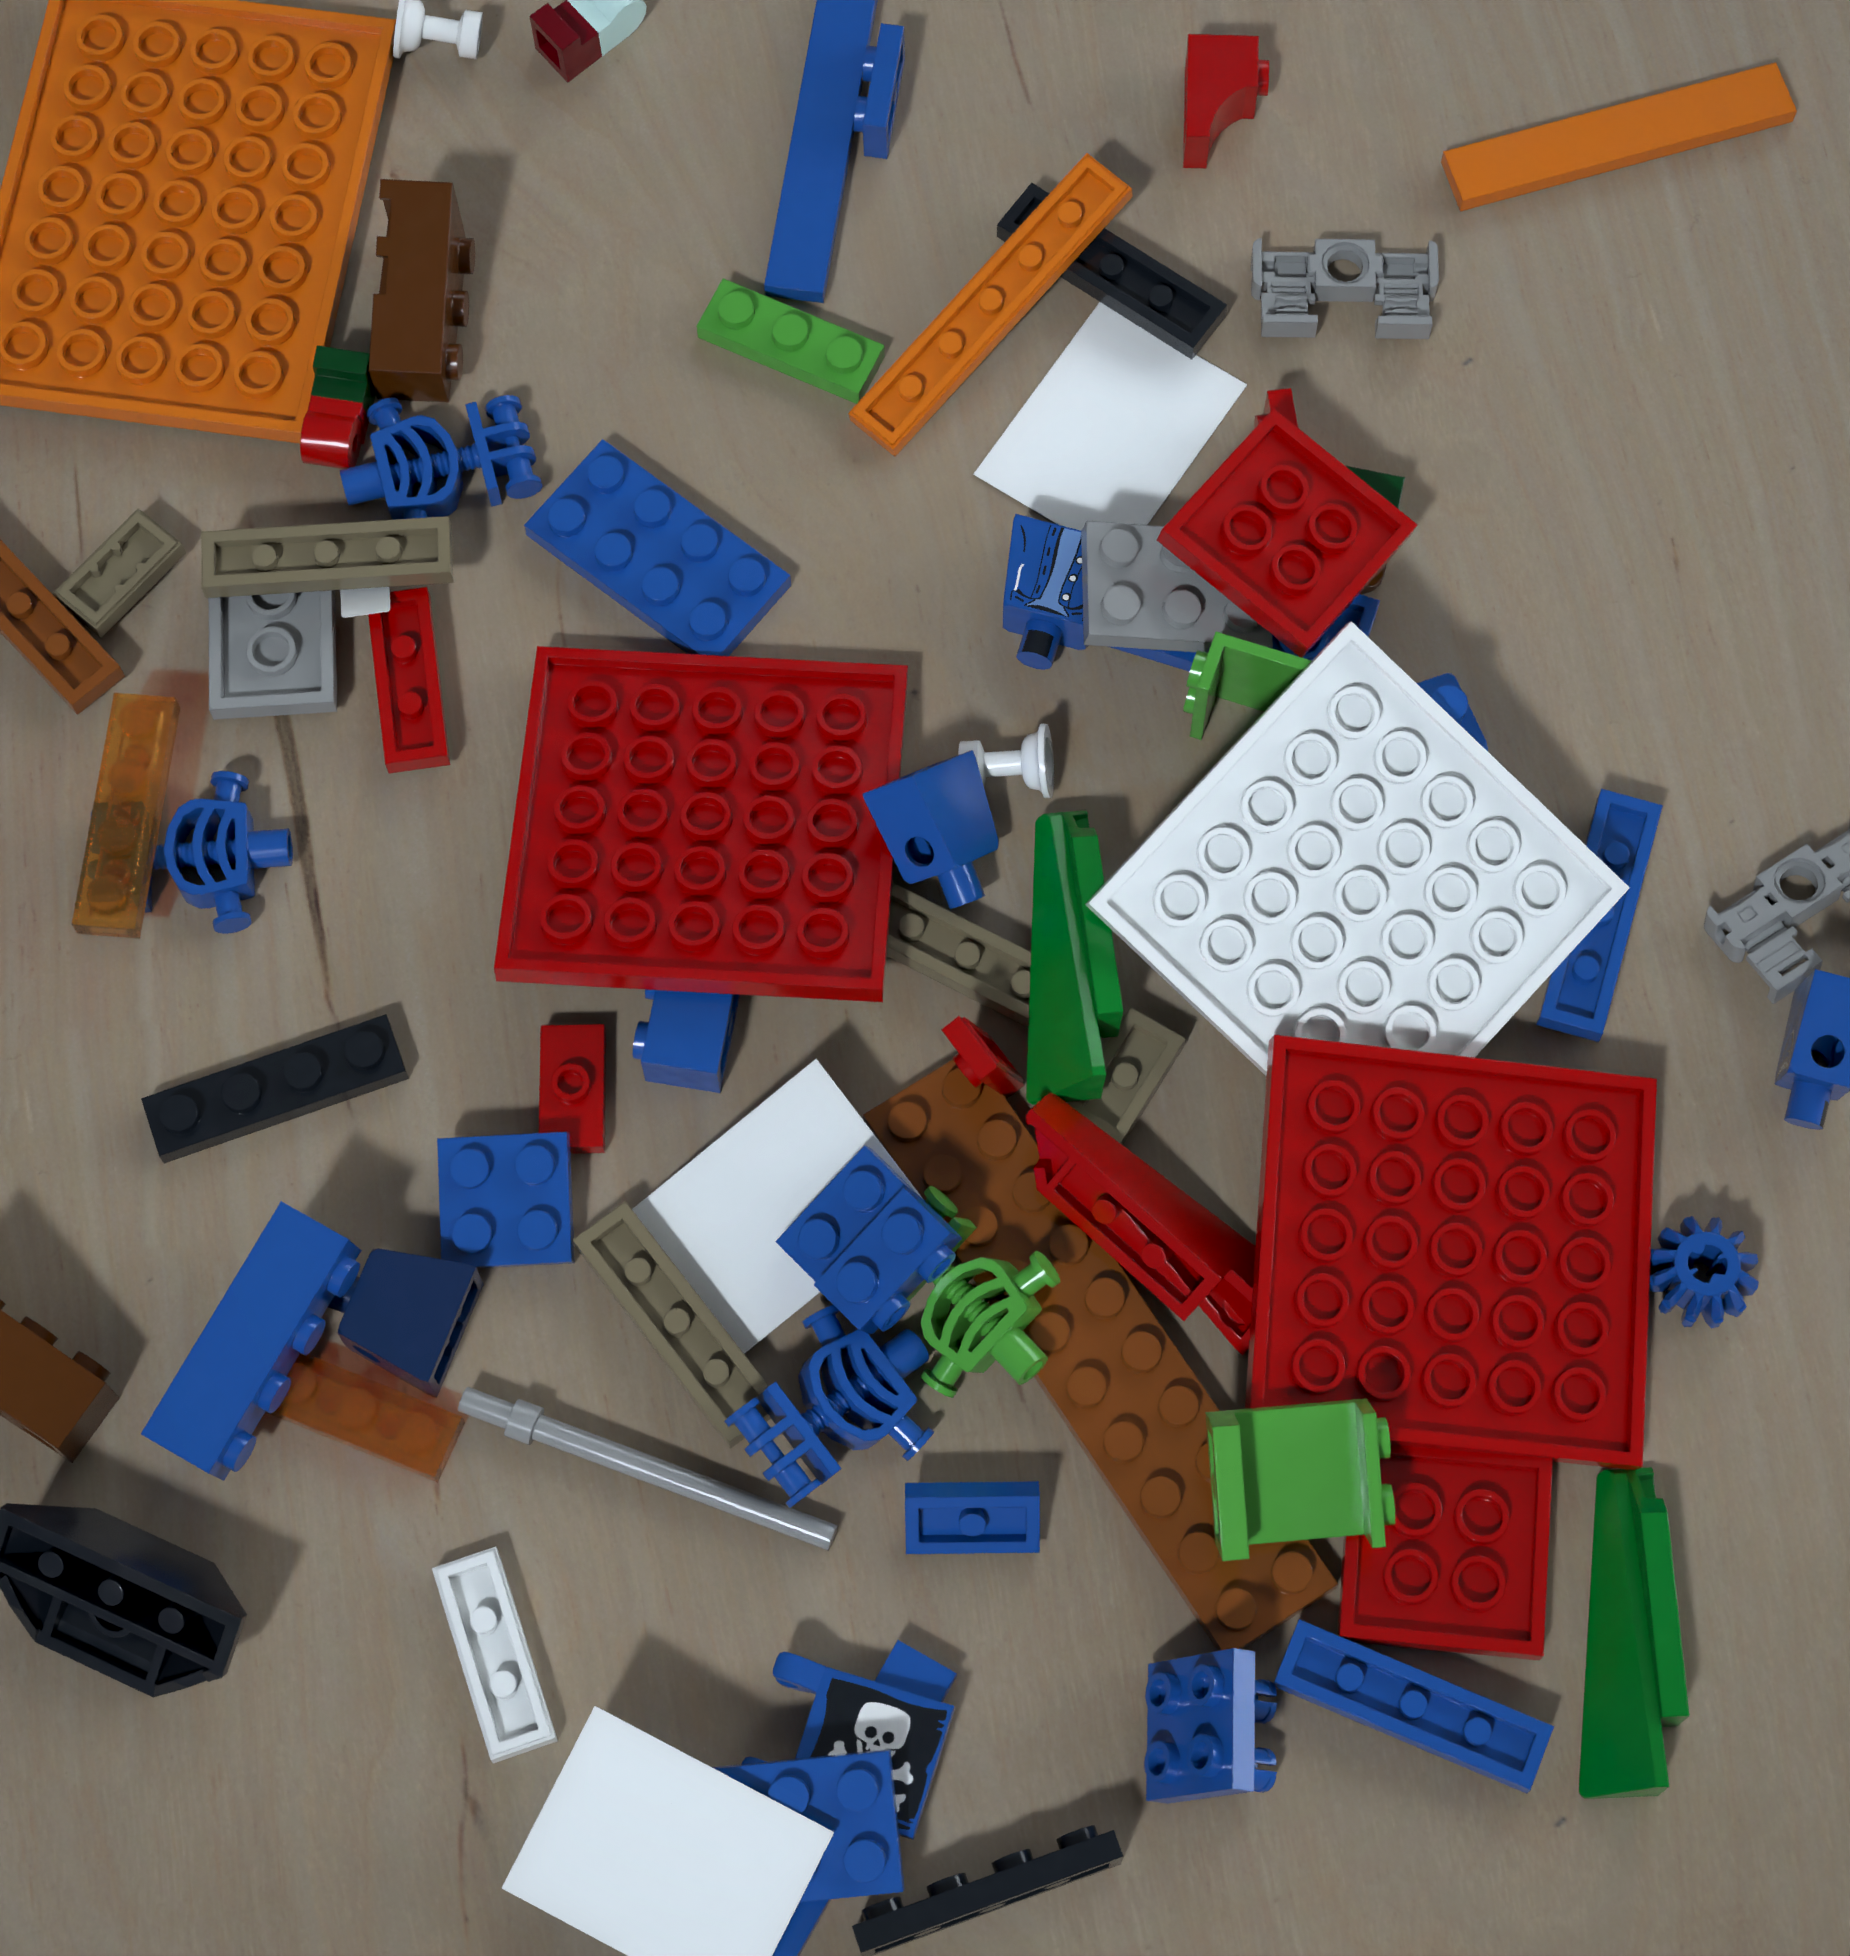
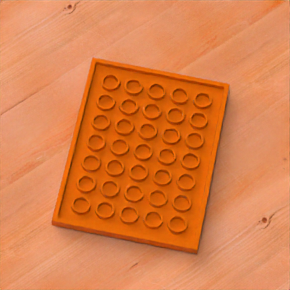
[0,0,396,444]

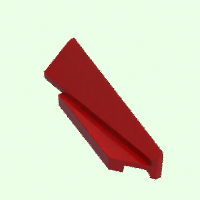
[1026,1093,1255,1356]

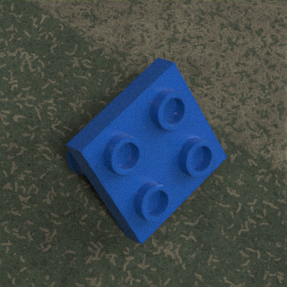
[1144,1648,1277,1804]

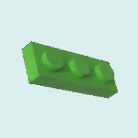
[696,278,885,404]

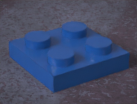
[437,1132,575,1268]

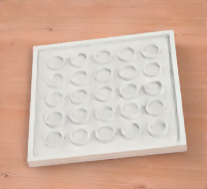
[1085,621,1630,1076]

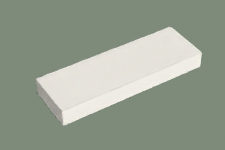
[432,1547,558,1764]

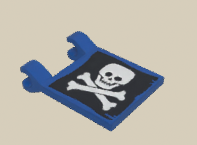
[742,1652,955,1840]

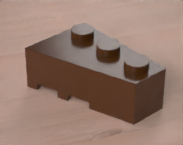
[369,179,475,403]
[0,1300,119,1463]

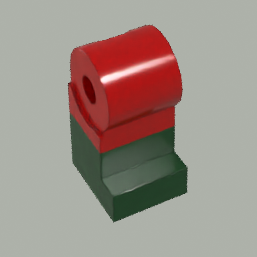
[300,345,376,469]

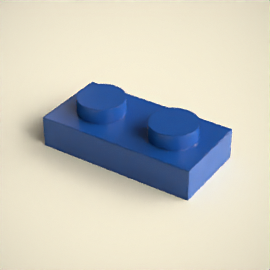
[853,23,905,159]
[905,1481,1040,1554]

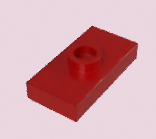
[941,1016,1024,1099]
[539,1024,606,1154]

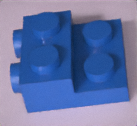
[775,1146,962,1334]

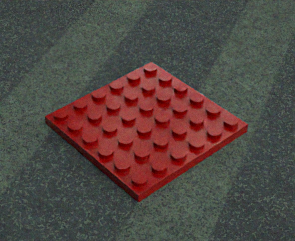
[494,646,908,1002]
[1245,1035,1657,1470]

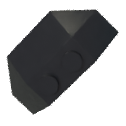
[0,1503,247,1698]

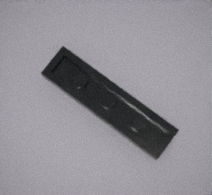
[997,182,1227,360]
[141,1014,409,1164]
[852,1825,1124,1956]

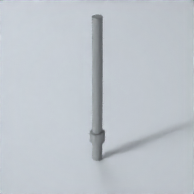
[458,1387,838,1551]

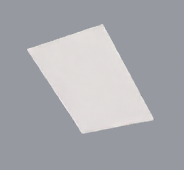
[973,302,1247,531]
[632,1059,922,1354]
[502,1706,834,1956]

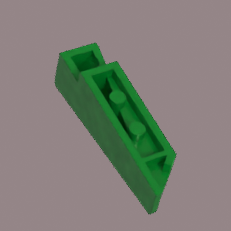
[1026,810,1123,1105]
[1579,1467,1690,1799]

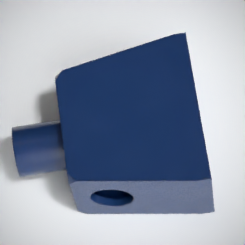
[328,1248,484,1398]

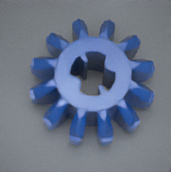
[1649,1216,1759,1329]

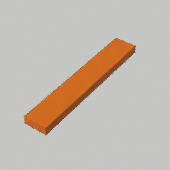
[1441,62,1797,212]
[848,153,1133,457]

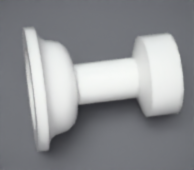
[393,0,483,59]
[958,724,1054,798]

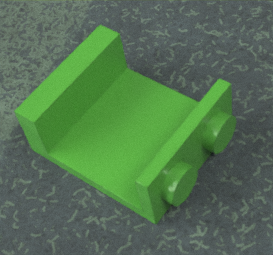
[1183,632,1311,740]
[1205,1398,1395,1561]

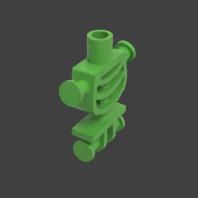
[906,1186,1060,1398]

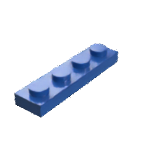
[1537,789,1663,1042]
[1273,1619,1554,1794]

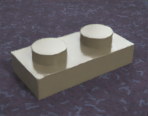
[1069,1007,1186,1145]

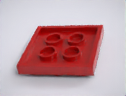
[1157,408,1418,658]
[1337,1445,1553,1661]

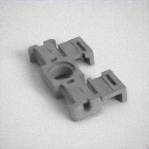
[1251,238,1439,339]
[1704,824,1850,1004]

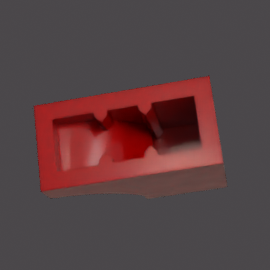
[1183,34,1269,169]

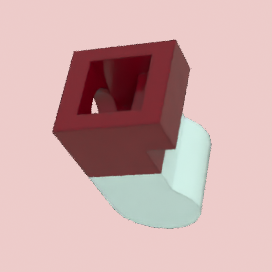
[529,0,647,83]

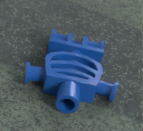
[339,395,543,520]
[90,771,293,934]
[724,1305,934,1508]

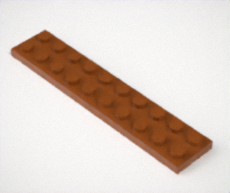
[863,1059,1338,1651]

